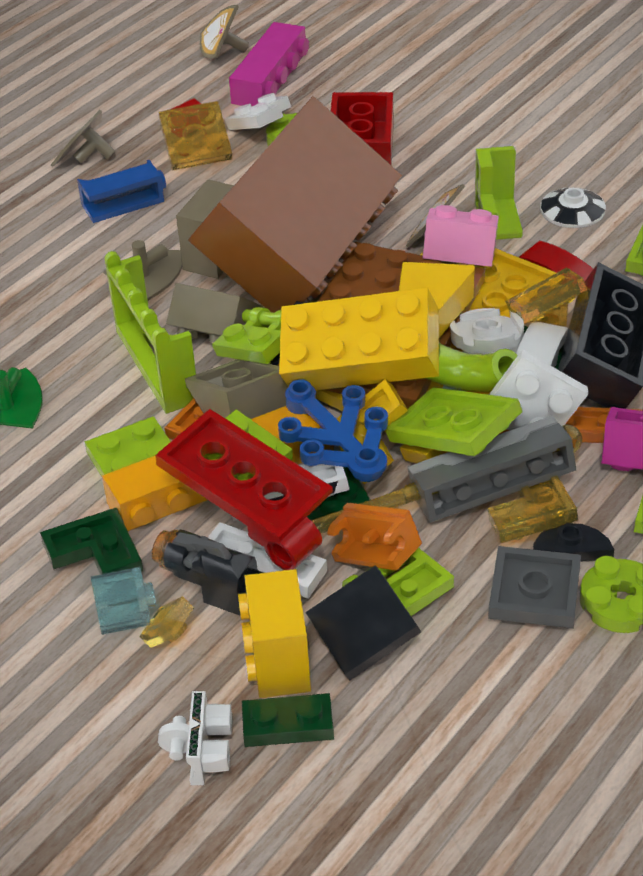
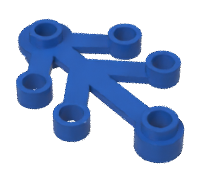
[278,379,388,482]

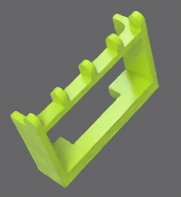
[104,251,196,414]

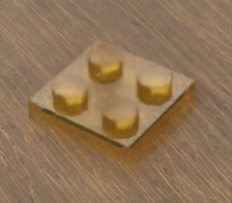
[158,101,232,171]

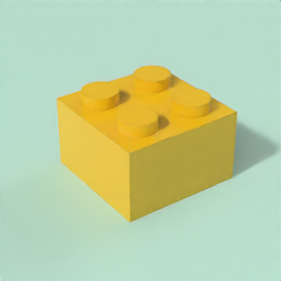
[238,569,311,698]

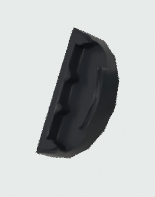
[533,523,615,562]

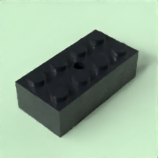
[558,262,643,409]

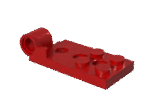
[155,409,333,570]

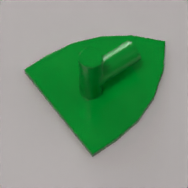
[0,367,43,429]

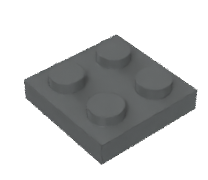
[488,546,581,629]

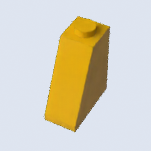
[399,262,475,338]

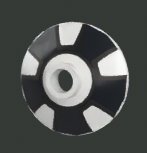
[540,188,606,228]

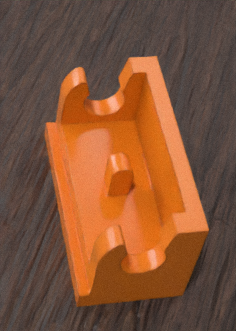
[327,503,422,571]

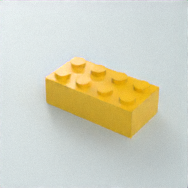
[279,287,439,390]

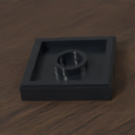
[306,565,421,681]

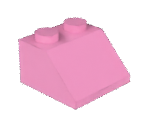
[423,205,499,267]

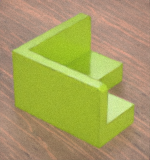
[475,146,523,240]

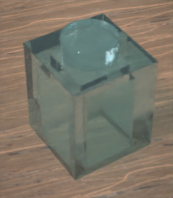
[91,567,156,635]

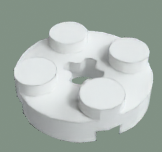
[450,308,524,354]

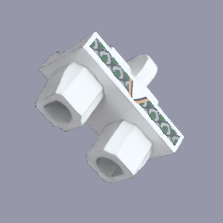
[158,691,233,785]

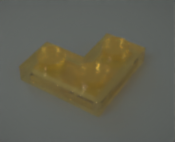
[487,475,579,543]

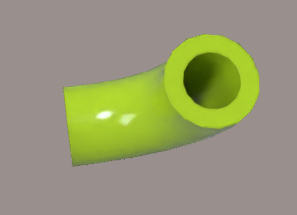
[427,343,518,392]

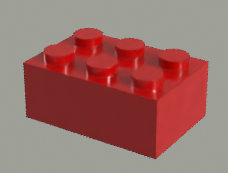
[330,92,394,166]

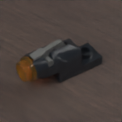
[152,529,258,616]

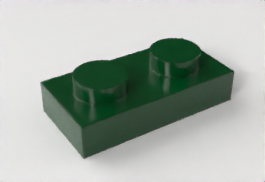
[242,693,334,747]

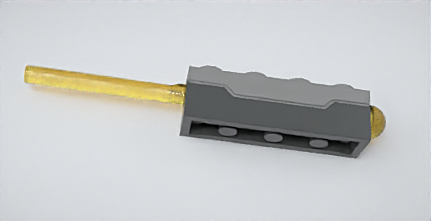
[311,416,582,534]

